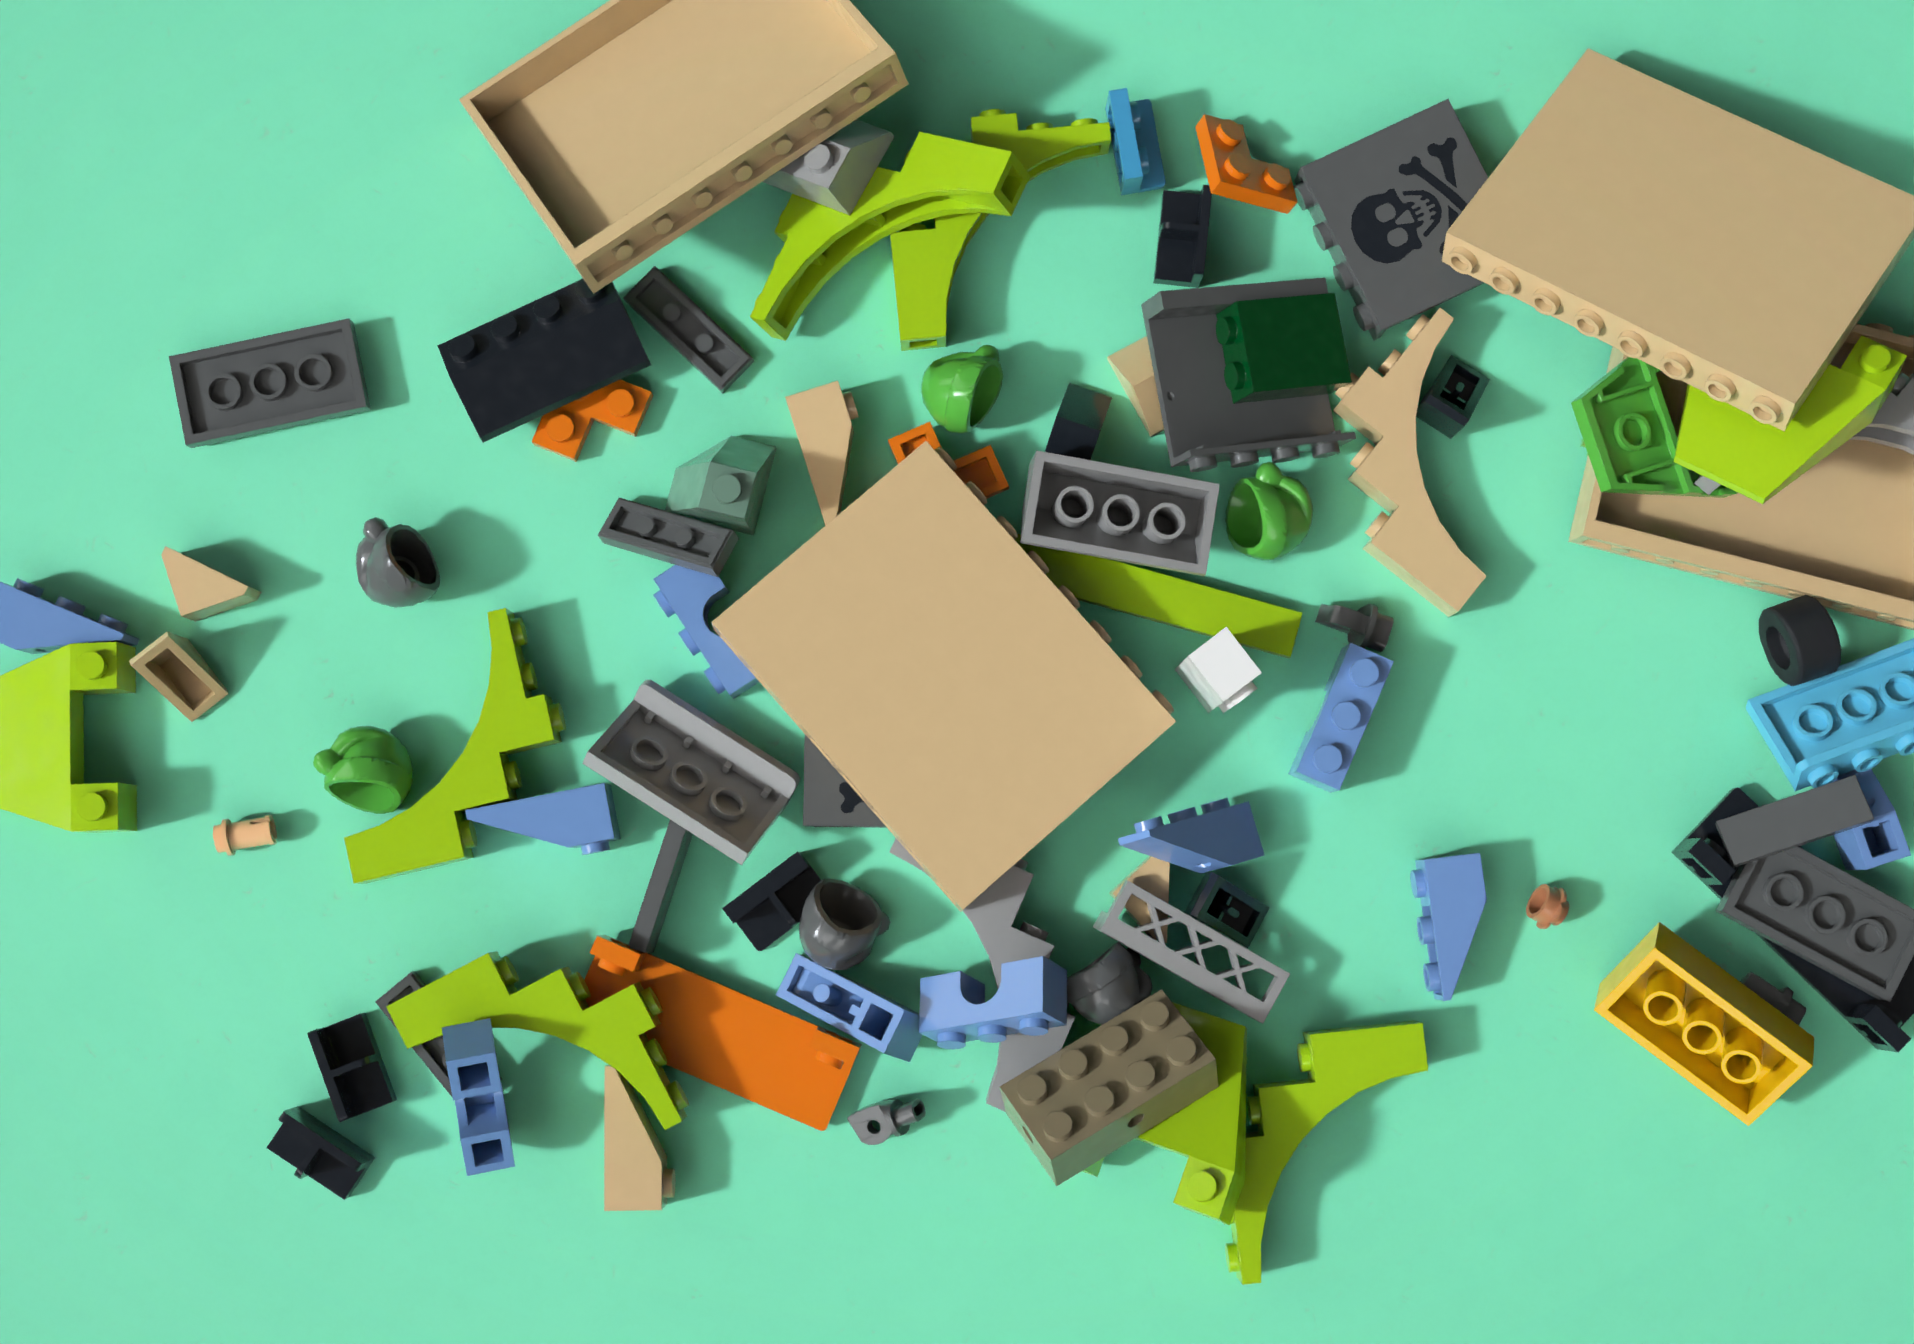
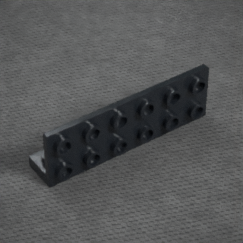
[1671,788,1914,1053]

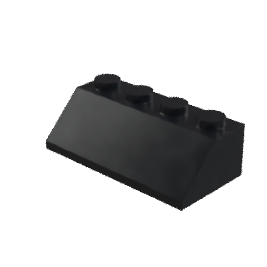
[437,279,651,443]

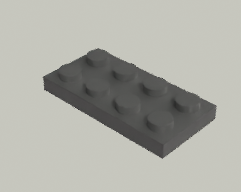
[169,318,371,448]
[1716,847,1914,1002]

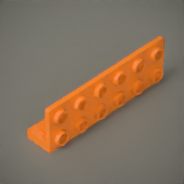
[584,935,862,1131]

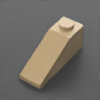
[785,381,859,526]
[604,1065,676,1211]

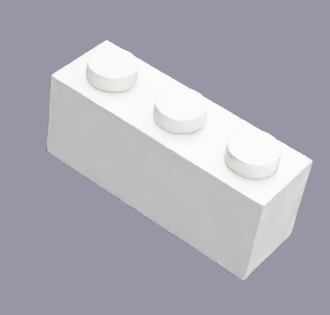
[1175,627,1262,713]

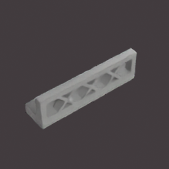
[1093,880,1290,1023]

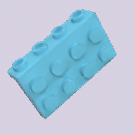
[1746,638,1914,791]

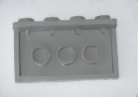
[583,680,800,865]

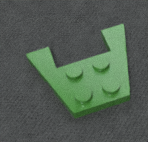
[1571,357,1738,498]

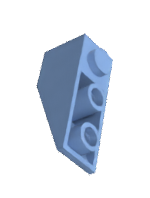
[0,578,139,654]
[1831,769,1911,870]
[1118,798,1264,874]
[1410,853,1487,1001]

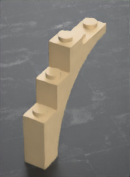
[1333,308,1487,617]

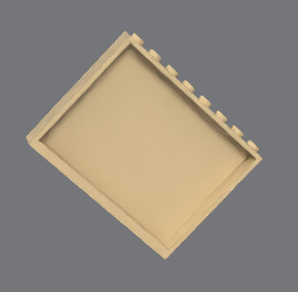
[459,0,909,294]
[1442,48,1914,431]
[1568,323,1914,630]
[711,441,1176,912]

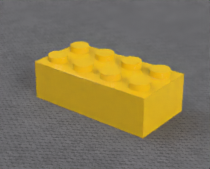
[1594,922,1814,1126]

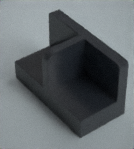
[1153,184,1212,288]
[722,851,822,951]
[307,1013,397,1122]
[267,1106,375,1200]

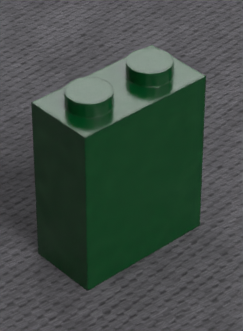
[1216,293,1352,404]

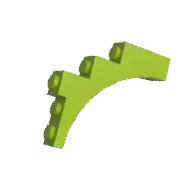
[890,109,1111,351]
[750,131,1030,341]
[344,608,566,884]
[386,951,689,1130]
[1223,1020,1428,1285]

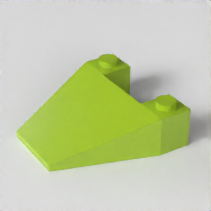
[1673,335,1907,504]
[0,642,137,833]
[1082,1002,1247,1225]

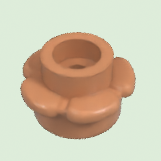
[1526,884,1569,929]

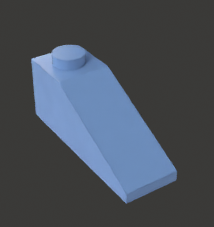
[465,783,621,855]
[776,953,923,1062]

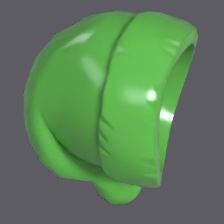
[921,345,1003,433]
[1225,462,1313,560]
[313,726,413,814]

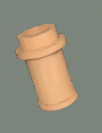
[213,815,277,856]

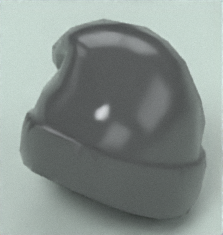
[356,517,440,608]
[799,878,890,970]
[1067,942,1153,1025]

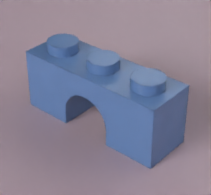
[653,565,759,699]
[1289,643,1394,793]
[919,956,1067,1049]
[442,1018,515,1176]

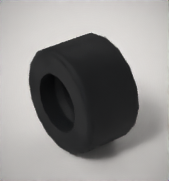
[1759,595,1841,686]

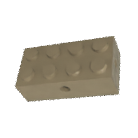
[1000,989,1219,1186]

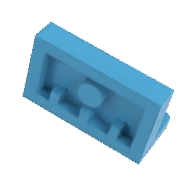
[1105,88,1166,195]

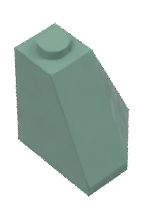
[665,436,776,536]

